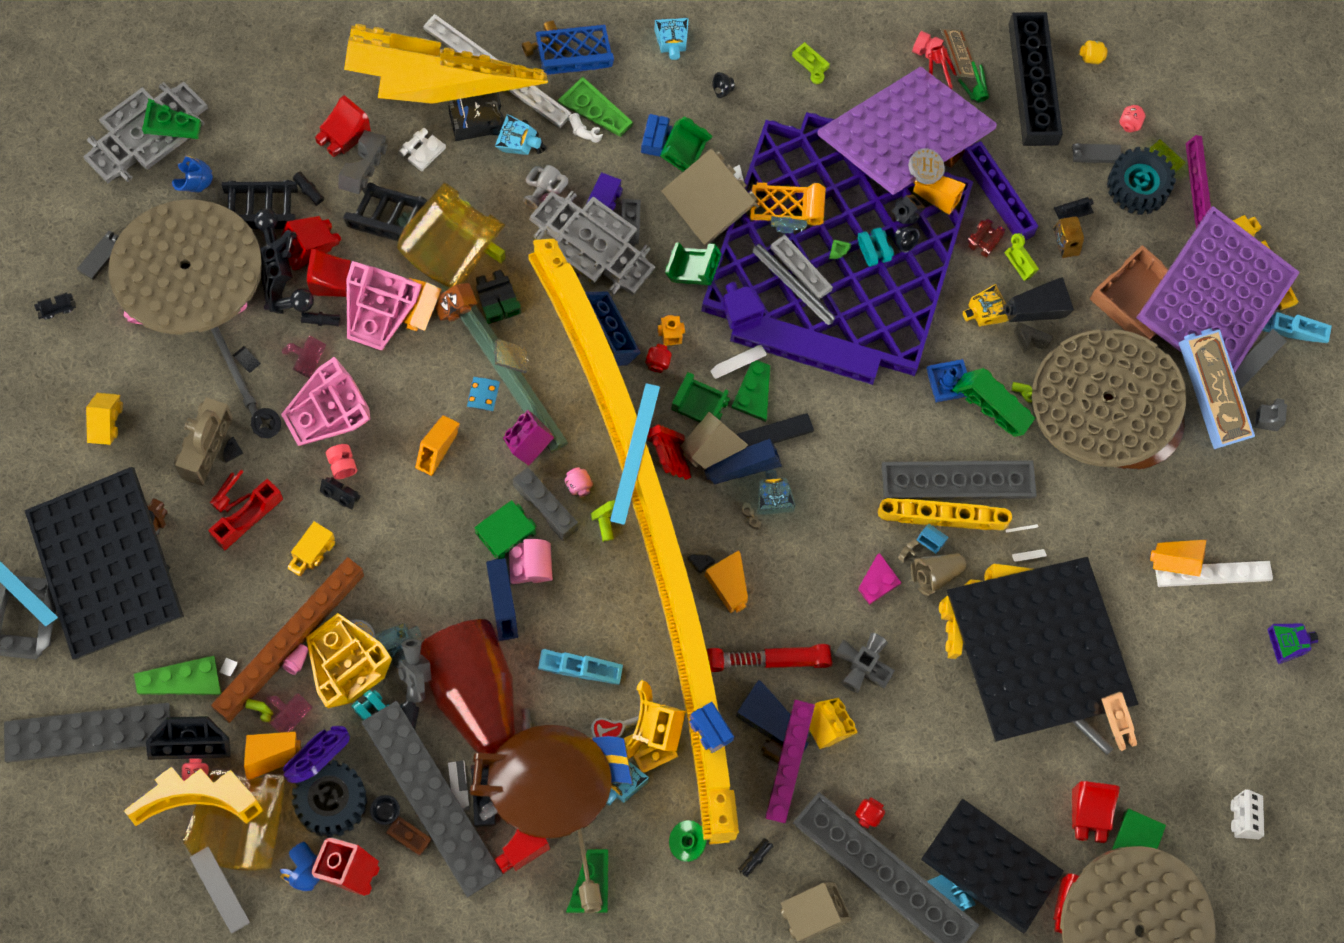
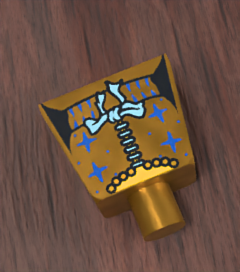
[1053,216,1084,258]

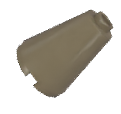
[911,553,966,596]

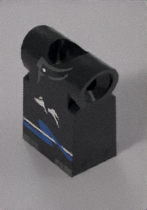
[448,92,505,142]

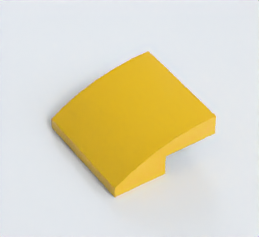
[624,734,678,773]

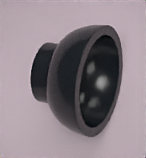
[712,72,735,98]
[894,227,920,253]
[370,795,400,825]

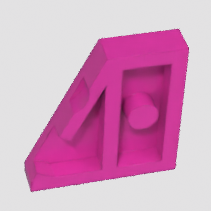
[858,553,901,605]

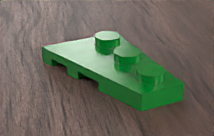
[142,99,201,139]
[731,360,770,422]
[566,849,608,913]

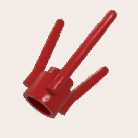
[928,45,957,89]
[209,470,251,513]

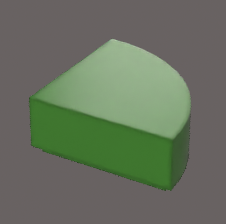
[829,240,851,259]

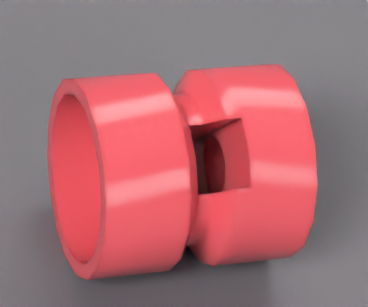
[912,31,944,62]
[326,444,358,479]

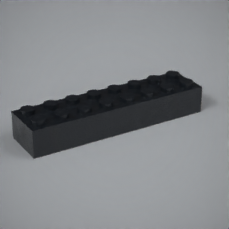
[1008,12,1063,146]

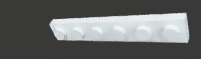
[1155,561,1273,587]

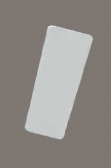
[710,345,767,379]

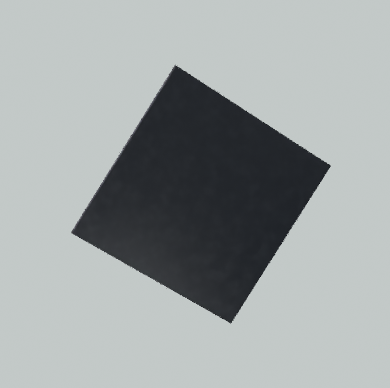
[946,557,1139,742]

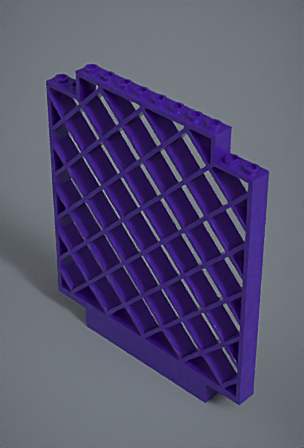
[701,112,973,385]

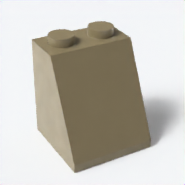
[680,412,748,469]
[781,882,852,942]

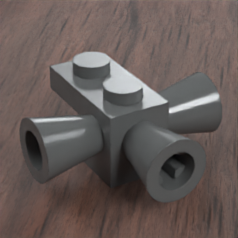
[834,633,895,693]
[393,639,431,703]

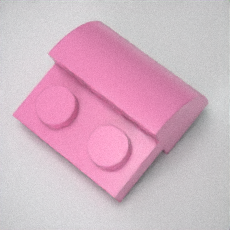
[509,539,553,584]

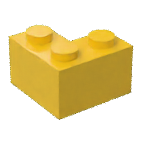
[86,393,123,445]

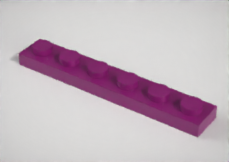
[1185,135,1211,228]
[765,699,815,823]

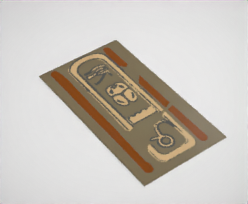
[941,29,981,78]

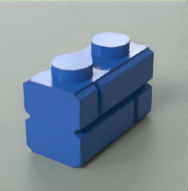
[641,114,672,157]
[689,702,734,753]

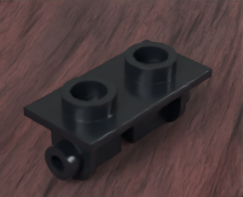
[1054,197,1094,220]
[34,292,76,320]
[320,477,361,510]

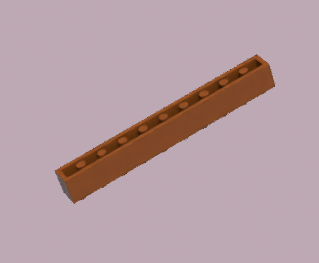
[211,557,364,723]

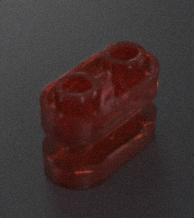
[967,218,1006,258]

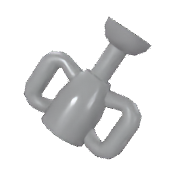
[523,165,568,210]

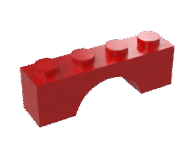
[208,479,283,551]

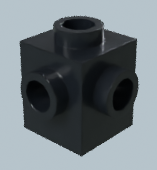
[892,195,925,224]

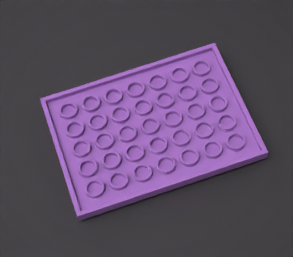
[818,67,997,195]
[1136,206,1300,373]

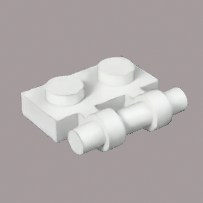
[399,128,446,172]

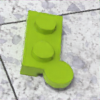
[792,42,830,84]
[1004,233,1039,281]

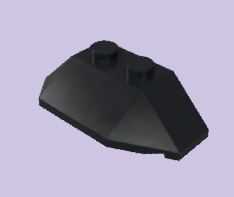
[146,716,231,760]

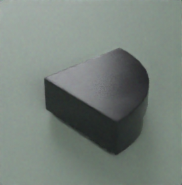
[223,437,243,463]
[687,554,715,573]

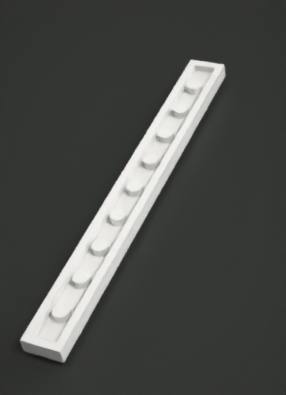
[423,14,571,128]

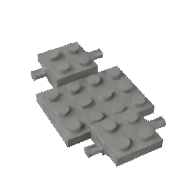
[83,82,208,184]
[529,191,655,296]

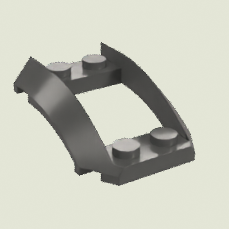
[0,571,56,660]

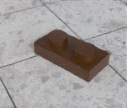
[386,816,432,857]

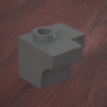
[1255,398,1287,431]

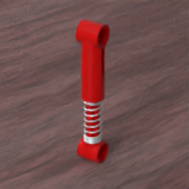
[706,644,832,672]

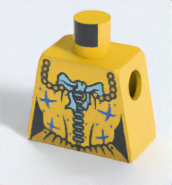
[963,284,1008,327]

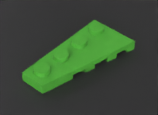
[557,77,633,137]
[134,656,222,695]

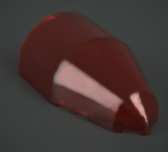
[420,619,515,754]

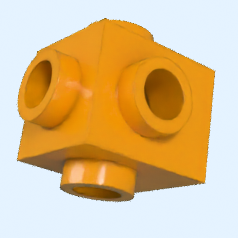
[657,315,685,346]

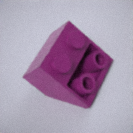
[503,410,554,466]

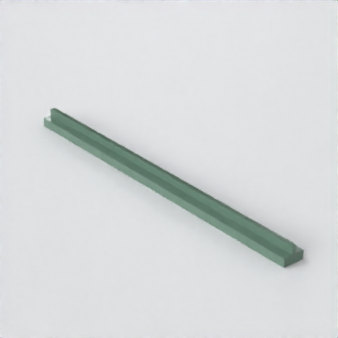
[397,211,568,454]

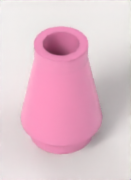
[282,644,309,675]

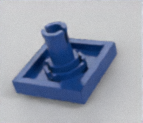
[926,359,967,402]

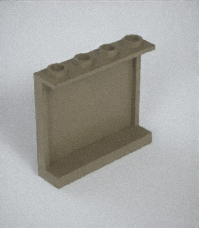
[661,148,759,247]

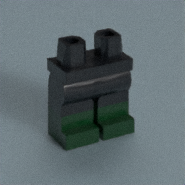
[476,270,521,324]

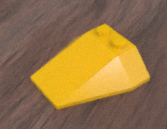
[306,613,392,708]

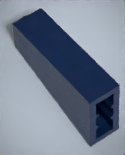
[704,439,782,484]
[486,558,518,641]
[736,680,809,752]

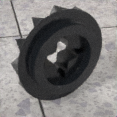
[250,408,281,439]

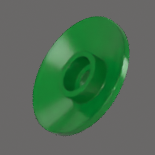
[669,820,707,862]

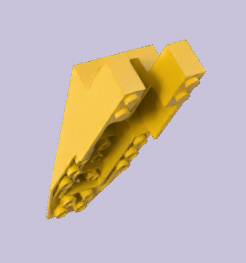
[344,24,548,104]

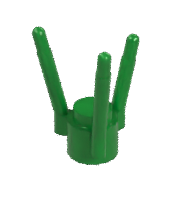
[958,61,990,103]

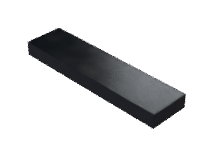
[736,413,814,447]

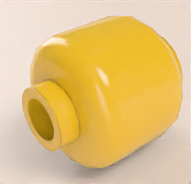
[1080,40,1108,64]

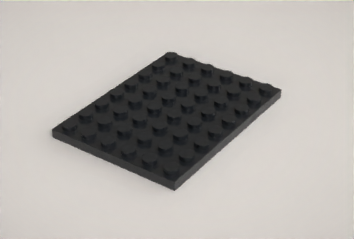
[24,467,184,660]

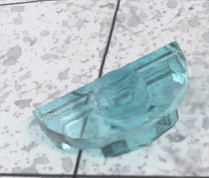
[771,216,807,233]

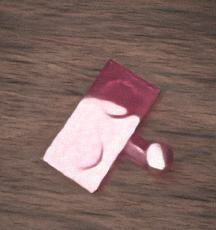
[282,336,326,378]
[267,693,312,733]

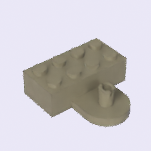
[174,397,233,486]

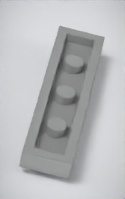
[770,235,833,300]

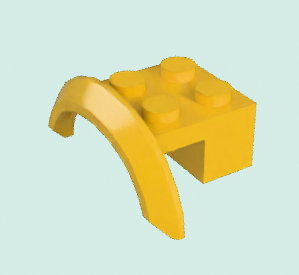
[626,680,686,759]

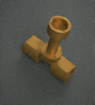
[522,21,567,57]

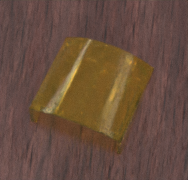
[397,182,505,288]
[183,770,286,871]

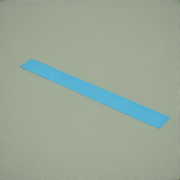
[610,383,660,525]
[0,561,58,626]

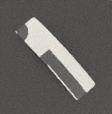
[448,760,470,810]

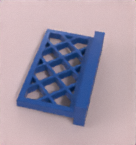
[535,25,614,75]

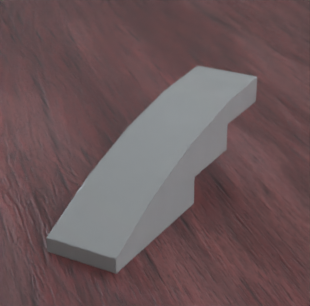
[190,847,250,934]

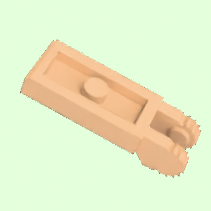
[1102,692,1137,751]

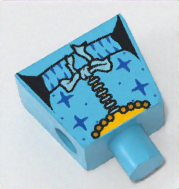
[654,18,688,60]
[495,114,541,155]
[606,762,649,806]

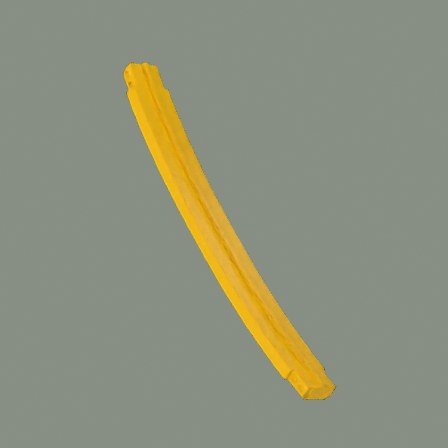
[528,239,739,845]

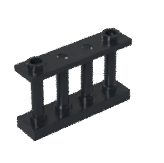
[221,180,298,229]
[343,182,431,246]

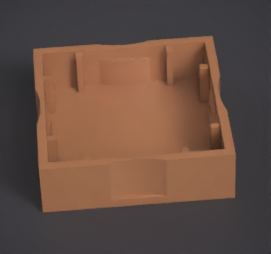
[1090,245,1168,341]

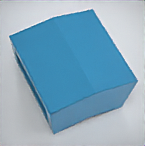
[917,524,949,554]

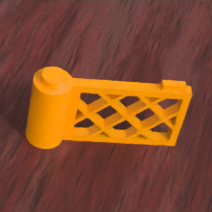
[750,182,826,226]

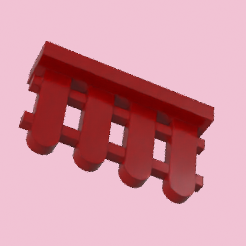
[646,424,691,480]

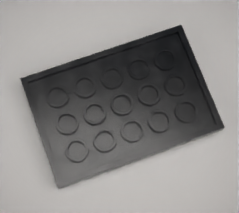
[921,798,1064,934]

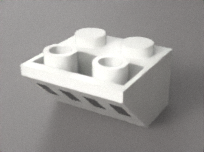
[1231,789,1264,840]

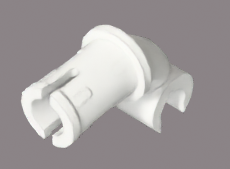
[568,113,603,143]

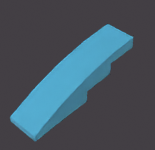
[1262,312,1331,343]
[538,649,623,685]

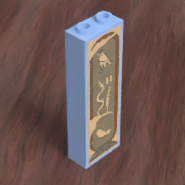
[1179,328,1255,449]

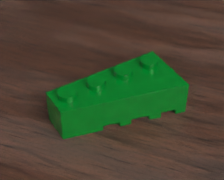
[952,368,1035,437]

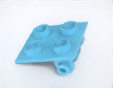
[927,875,976,911]

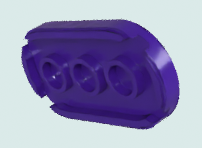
[283,726,350,783]

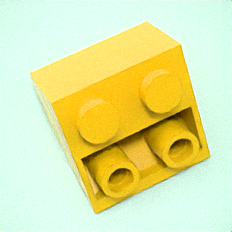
[809,698,858,749]

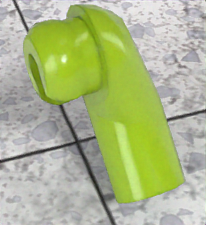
[1011,382,1032,403]
[245,699,273,722]

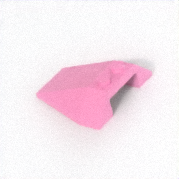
[347,261,422,350]
[281,357,370,446]

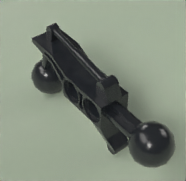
[254,208,314,314]

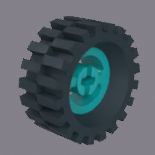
[1107,147,1176,215]

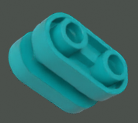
[858,227,894,267]
[351,690,389,720]

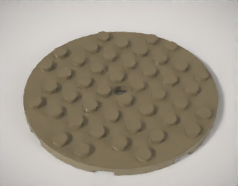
[109,200,262,335]
[1032,329,1186,467]
[1060,846,1216,943]

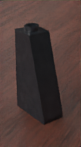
[1004,277,1074,322]

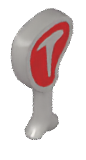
[591,716,639,738]

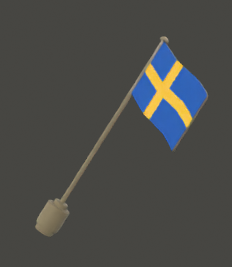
[577,736,633,913]

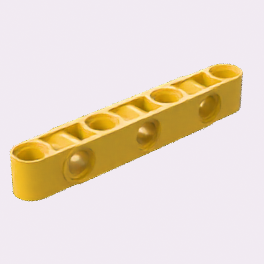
[878,498,1012,530]

